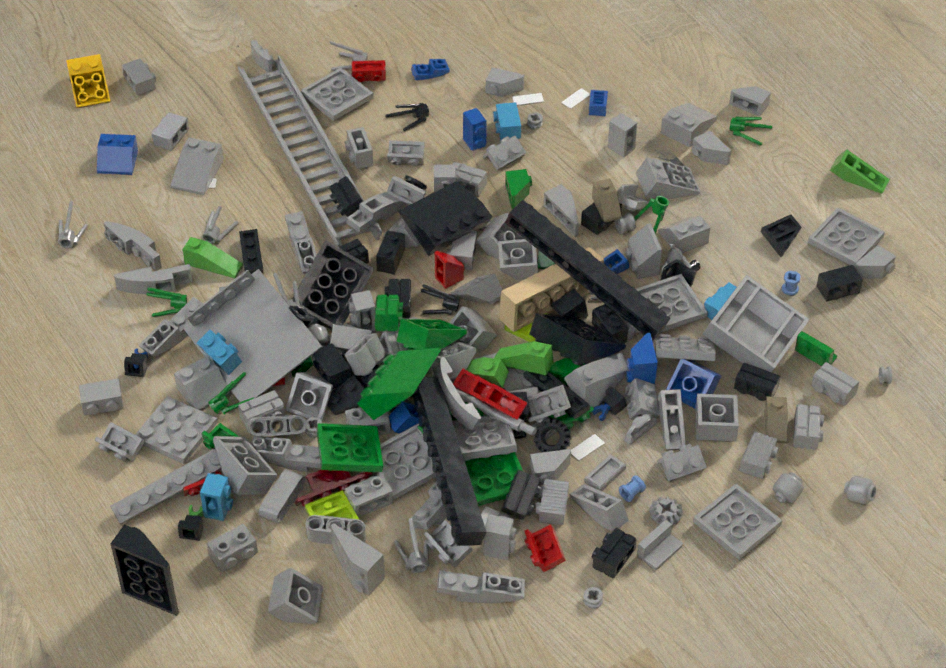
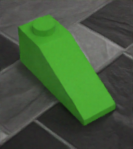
[830,149,890,194]
[182,237,243,278]
[494,341,554,375]
[453,357,509,388]

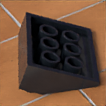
[398,181,492,256]
[292,240,374,330]
[529,313,626,366]
[110,524,179,616]

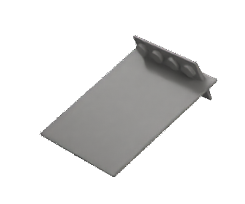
[183,269,322,402]

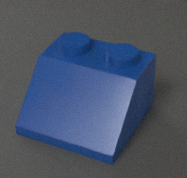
[97,134,138,175]
[626,333,658,384]
[666,359,722,409]

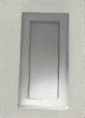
[584,454,626,491]

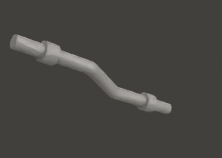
[454,386,537,436]

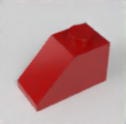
[434,251,465,289]

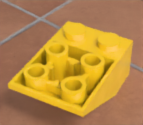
[66,54,110,108]

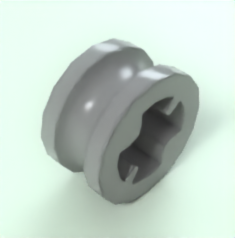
[527,113,543,129]
[879,366,892,384]
[305,417,322,437]
[584,587,603,609]

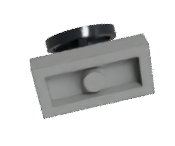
[386,175,427,205]

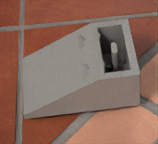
[636,157,700,199]

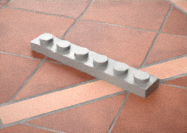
[110,448,222,525]

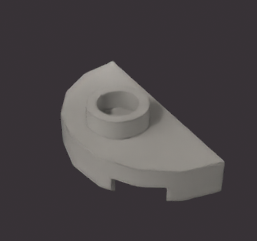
[625,414,657,444]

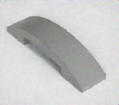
[435,357,481,431]

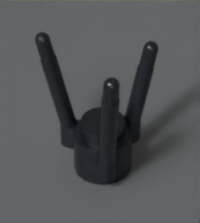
[385,103,429,131]
[421,284,460,315]

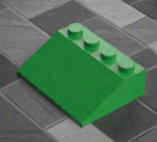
[357,347,441,421]

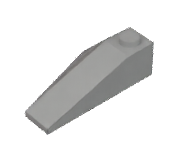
[564,353,629,408]

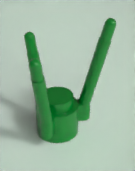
[730,116,773,146]
[634,196,669,234]
[146,287,187,317]
[208,372,254,415]

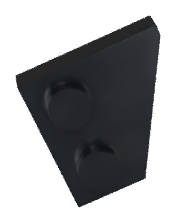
[760,214,802,257]
[327,375,364,415]

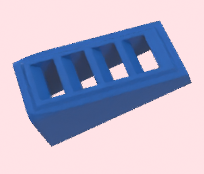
[589,90,608,116]
[603,249,629,274]

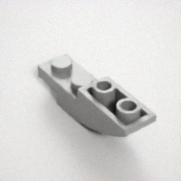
[346,192,408,232]
[285,211,317,274]
[104,221,162,271]
[114,264,193,294]
[139,297,203,357]
[250,436,321,472]
[412,481,447,530]
[437,570,525,603]

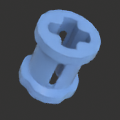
[782,271,801,296]
[618,475,646,502]

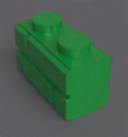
[375,295,403,331]

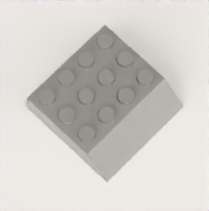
[702,275,810,372]

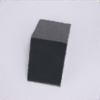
[551,289,588,318]

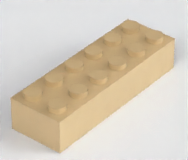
[499,247,604,332]

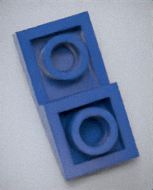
[411,59,450,80]

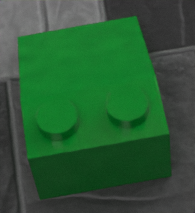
[396,319,468,350]

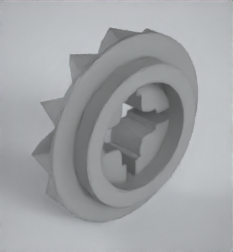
[650,496,683,525]

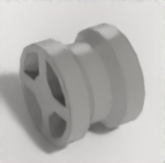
[615,213,636,234]

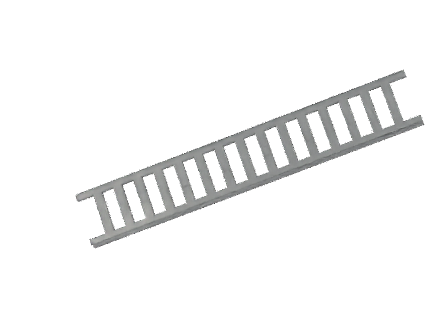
[238,55,382,247]

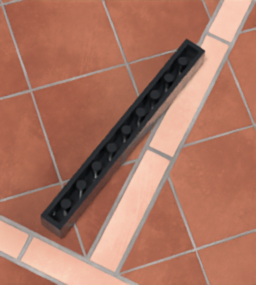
[505,200,671,341]
[411,377,486,546]

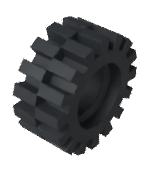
[533,419,572,453]

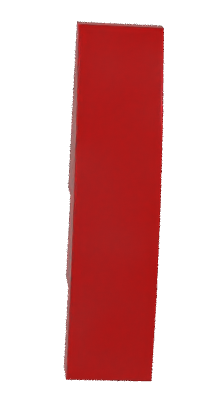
[453,368,528,421]

